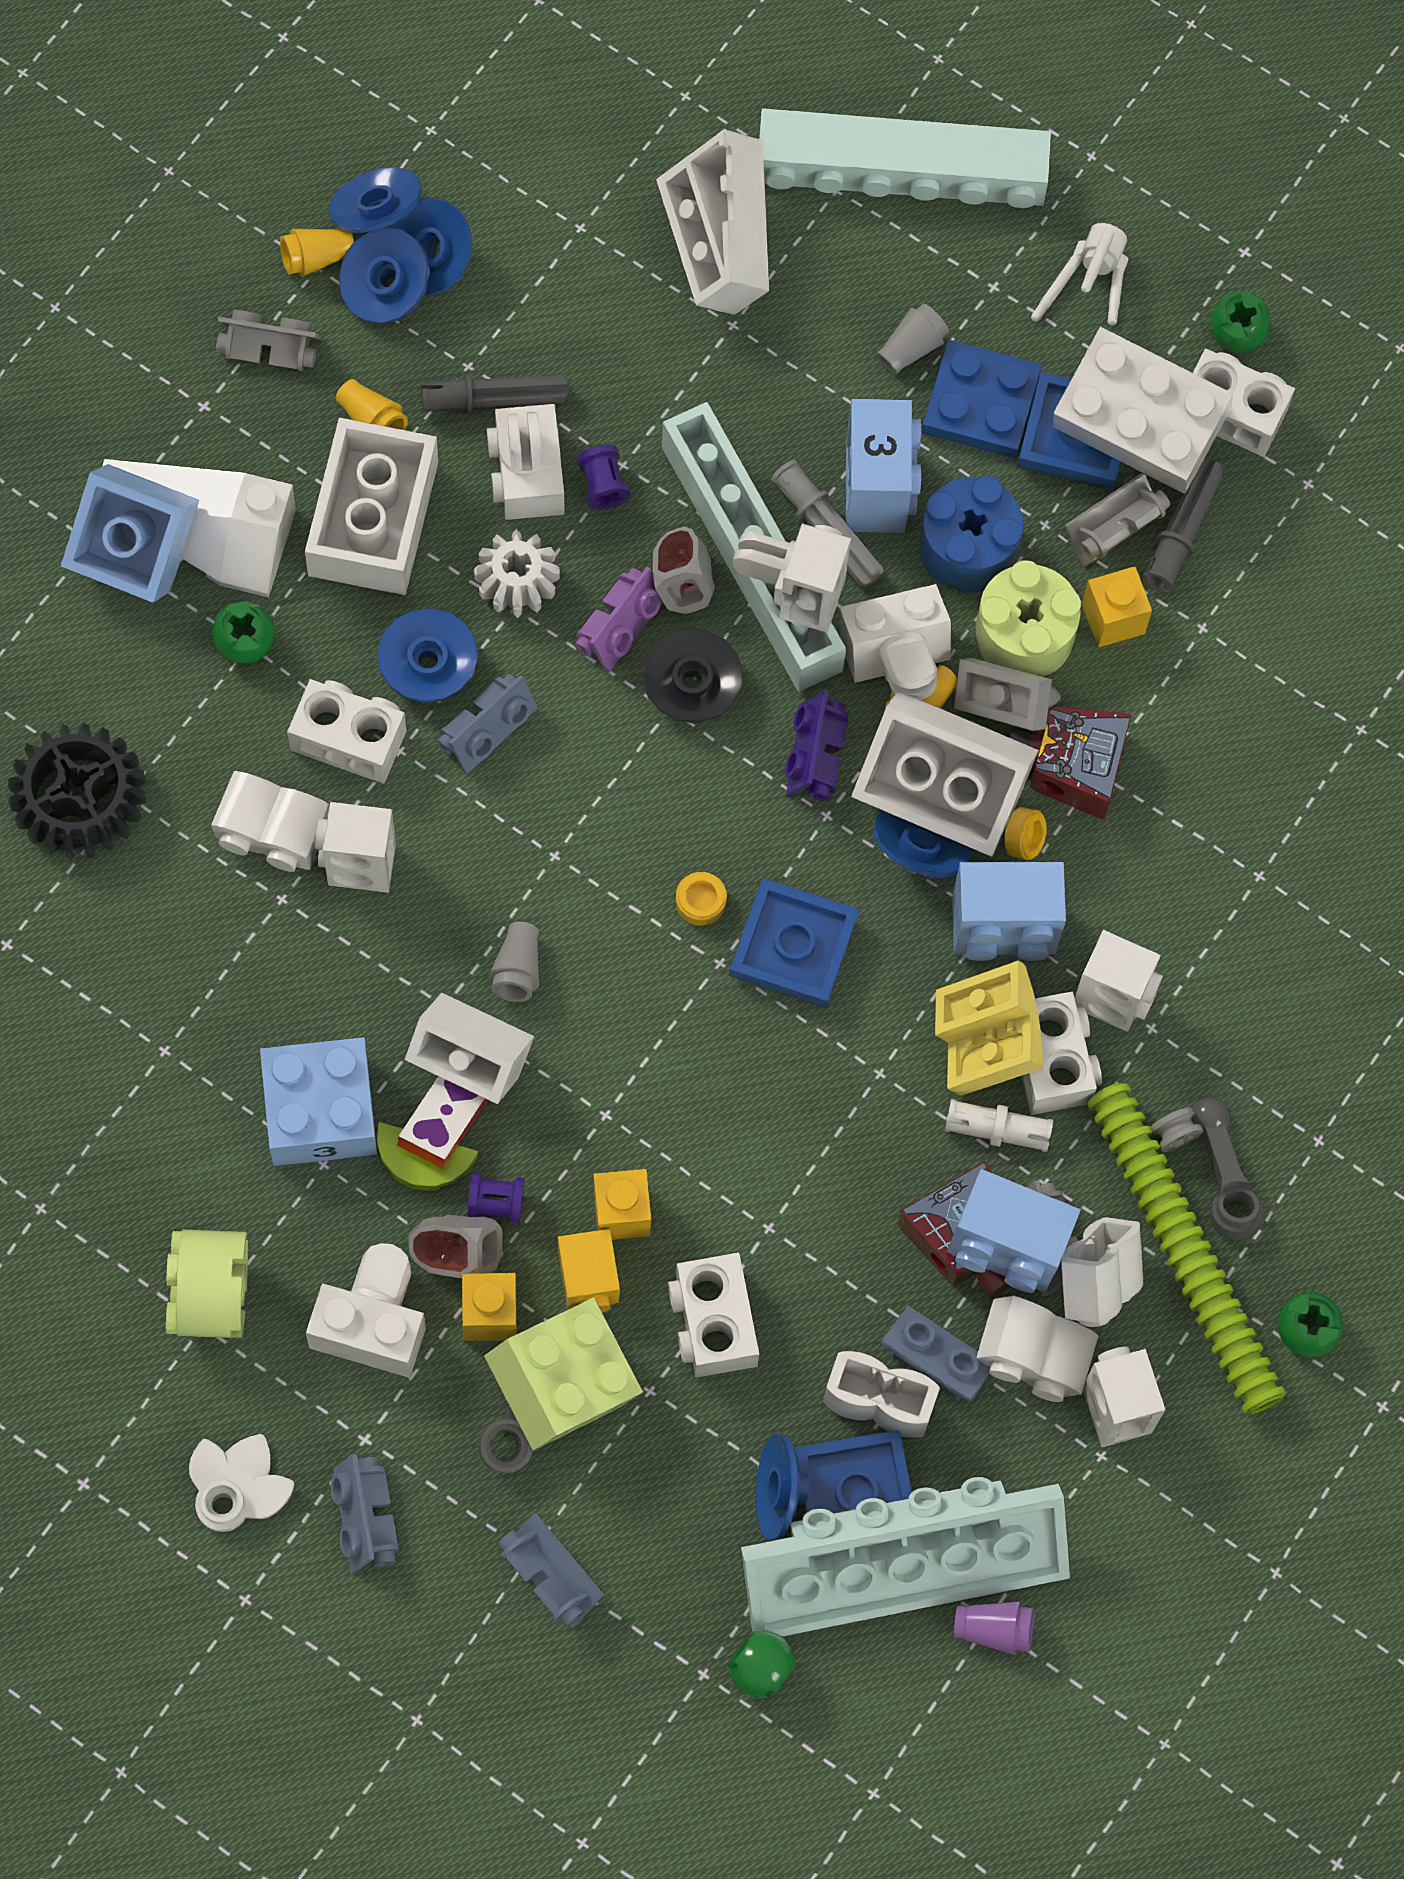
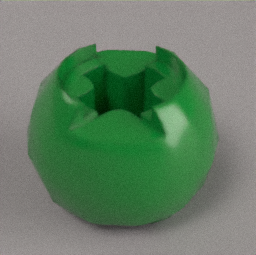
[1209,292,1272,354]
[212,601,276,665]
[1277,1292,1344,1358]
[728,1630,796,1699]

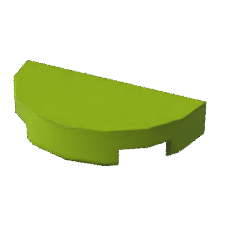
[377,1122,479,1191]

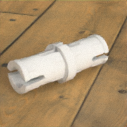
[945,1099,1053,1152]

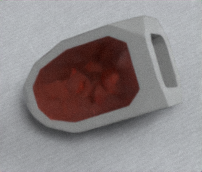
[652,526,715,614]
[408,1215,502,1279]

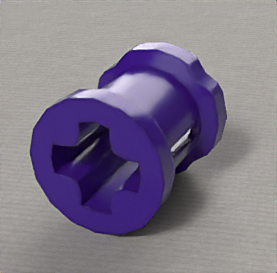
[576,445,630,509]
[467,1172,525,1225]

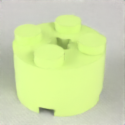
[976,560,1081,677]
[166,1229,248,1338]

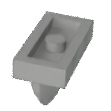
[954,658,1061,731]

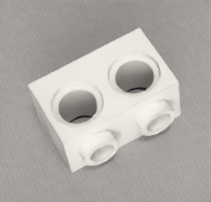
[1193,348,1295,457]
[287,679,406,784]
[315,802,396,893]
[1075,930,1163,1032]
[1022,991,1102,1115]
[668,1253,759,1378]
[1083,1347,1165,1447]

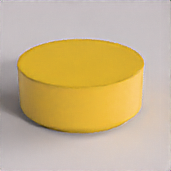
[1005,807,1047,860]
[675,872,727,926]

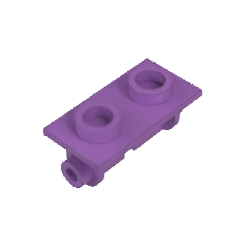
[574,567,663,673]

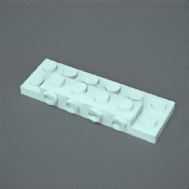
[741,1477,1070,1636]

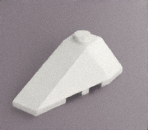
[103,459,296,598]

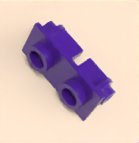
[784,690,848,801]

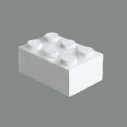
[1053,327,1233,494]
[305,418,438,595]
[851,691,1039,857]

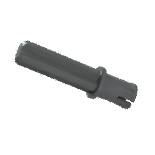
[421,374,569,414]
[1142,458,1223,592]

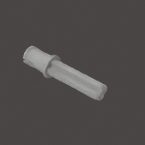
[771,459,884,588]

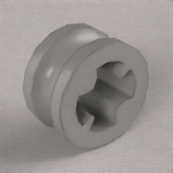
[1151,1107,1203,1152]

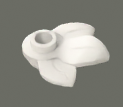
[189,1434,294,1532]

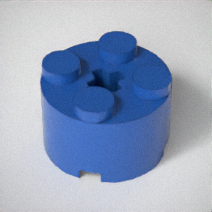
[919,476,1023,593]

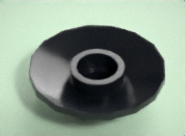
[642,628,743,723]

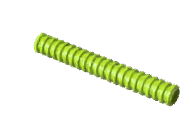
[1087,1083,1286,1415]

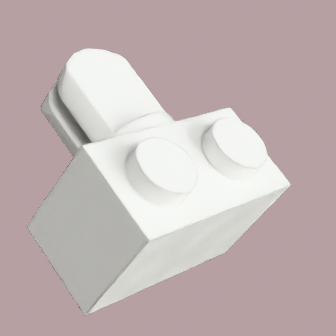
[487,404,564,520]
[732,524,851,633]
[839,584,951,700]
[306,1243,426,1378]

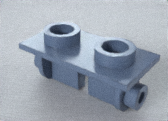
[436,674,538,774]
[881,1306,991,1403]
[331,1454,399,1573]
[498,1513,604,1628]

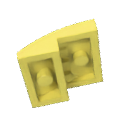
[935,960,1043,1096]

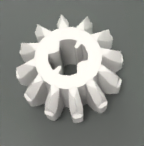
[474,529,560,618]

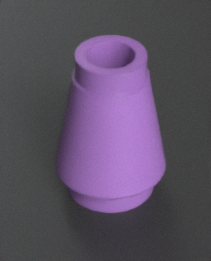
[954,1601,1034,1656]

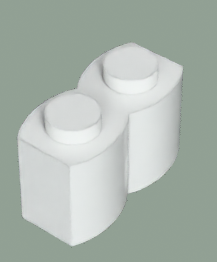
[211,771,330,872]
[1061,1217,1144,1327]
[976,1296,1098,1402]
[823,1351,940,1438]

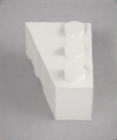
[656,129,769,315]

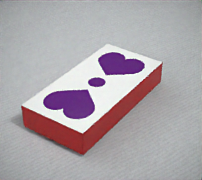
[397,1076,488,1169]

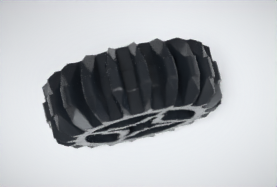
[8,722,147,859]

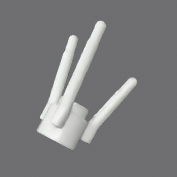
[1031,223,1129,326]

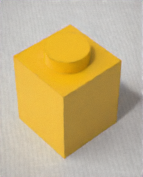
[1082,567,1152,648]
[594,1169,651,1240]
[558,1229,620,1313]
[462,1273,517,1341]

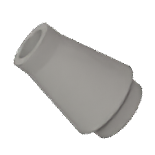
[876,303,949,375]
[489,922,539,1002]

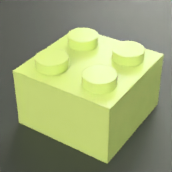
[484,1298,643,1451]

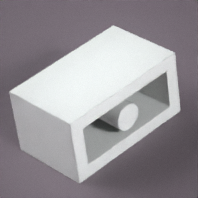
[405,993,534,1104]

